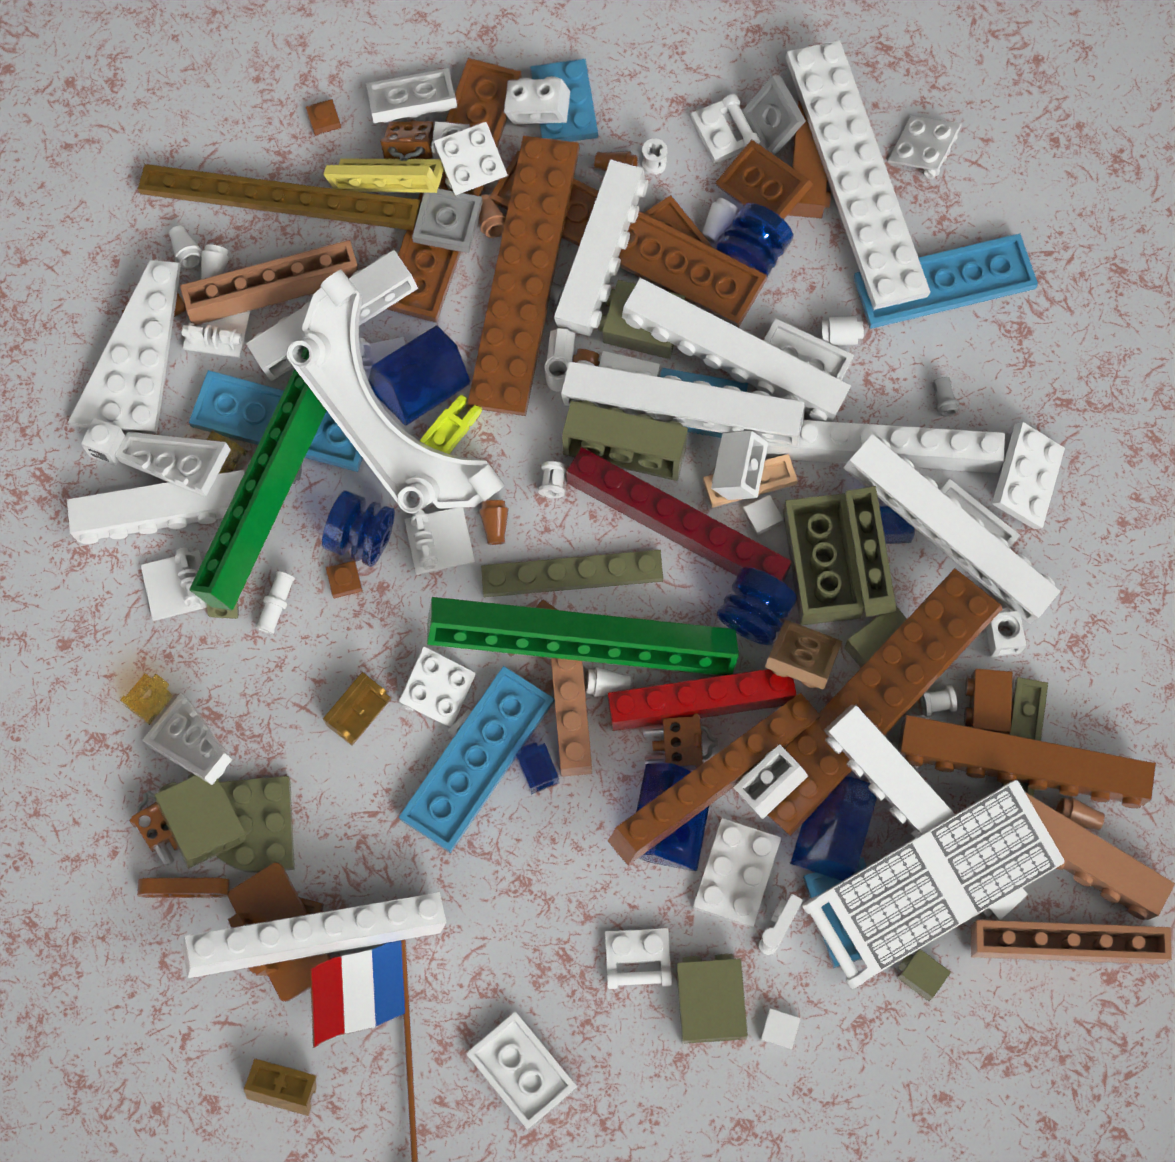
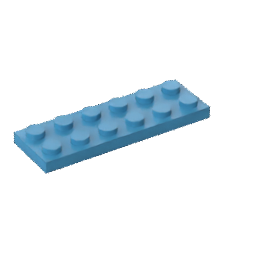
[853,233,1038,329]
[189,370,363,472]
[398,666,555,853]

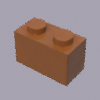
[964,668,1013,734]

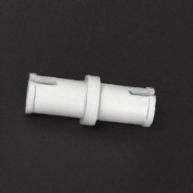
[255,571,295,635]

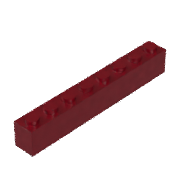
[566,447,792,597]

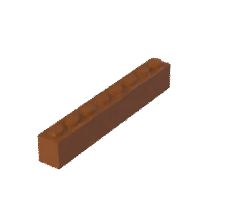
[608,693,821,865]
[897,715,1156,808]

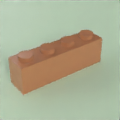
[551,658,592,777]

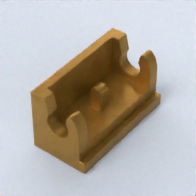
[323,672,391,746]
[244,1058,317,1116]

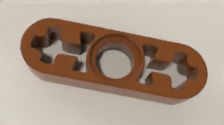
[137,878,229,898]

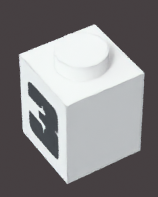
[81,418,125,466]

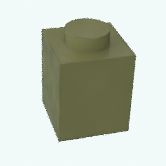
[898,949,951,1001]

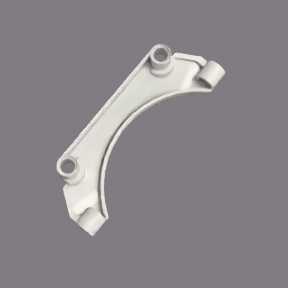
[287,269,505,513]

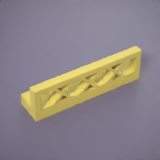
[324,158,444,193]

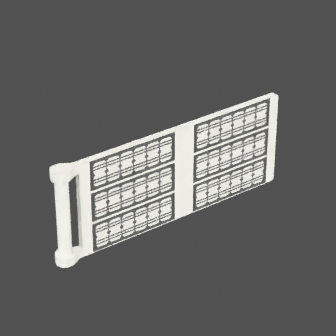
[802,780,1064,989]

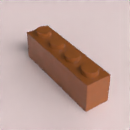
[788,101,831,219]

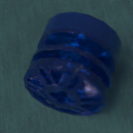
[716,203,794,278]
[322,490,395,567]
[717,567,797,646]

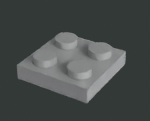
[742,75,806,155]
[412,188,483,253]

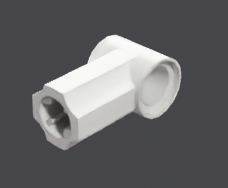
[545,328,575,392]

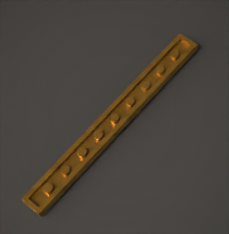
[138,164,421,231]

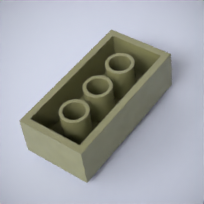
[562,400,688,481]
[783,493,864,626]

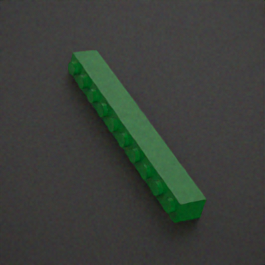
[189,347,327,611]
[427,597,739,676]

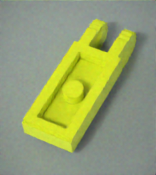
[419,395,482,454]

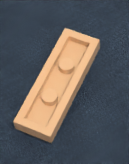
[703,454,798,508]

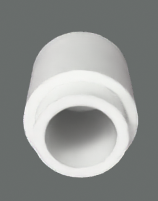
[821,315,864,346]

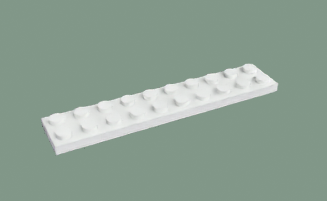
[785,40,930,310]

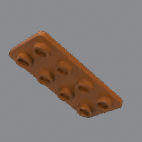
[228,863,331,1002]

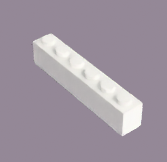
[554,159,648,336]
[246,250,418,381]
[67,470,245,544]

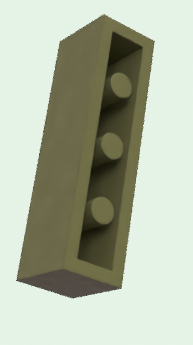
[845,486,897,617]

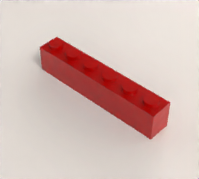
[608,669,797,731]

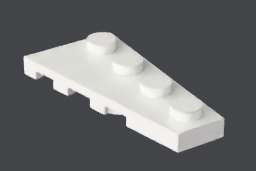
[115,432,231,497]
[142,693,232,785]

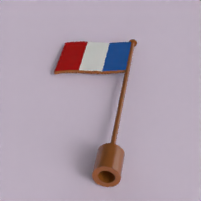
[310,939,418,1162]

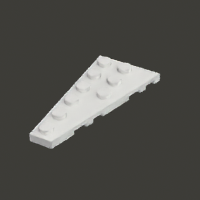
[68,260,181,434]

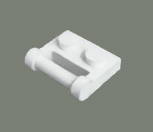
[691,94,761,164]
[758,894,803,956]
[605,928,672,989]

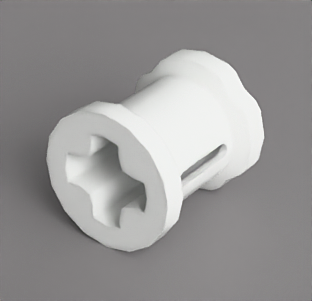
[642,138,667,175]
[538,461,568,498]
[920,684,957,717]

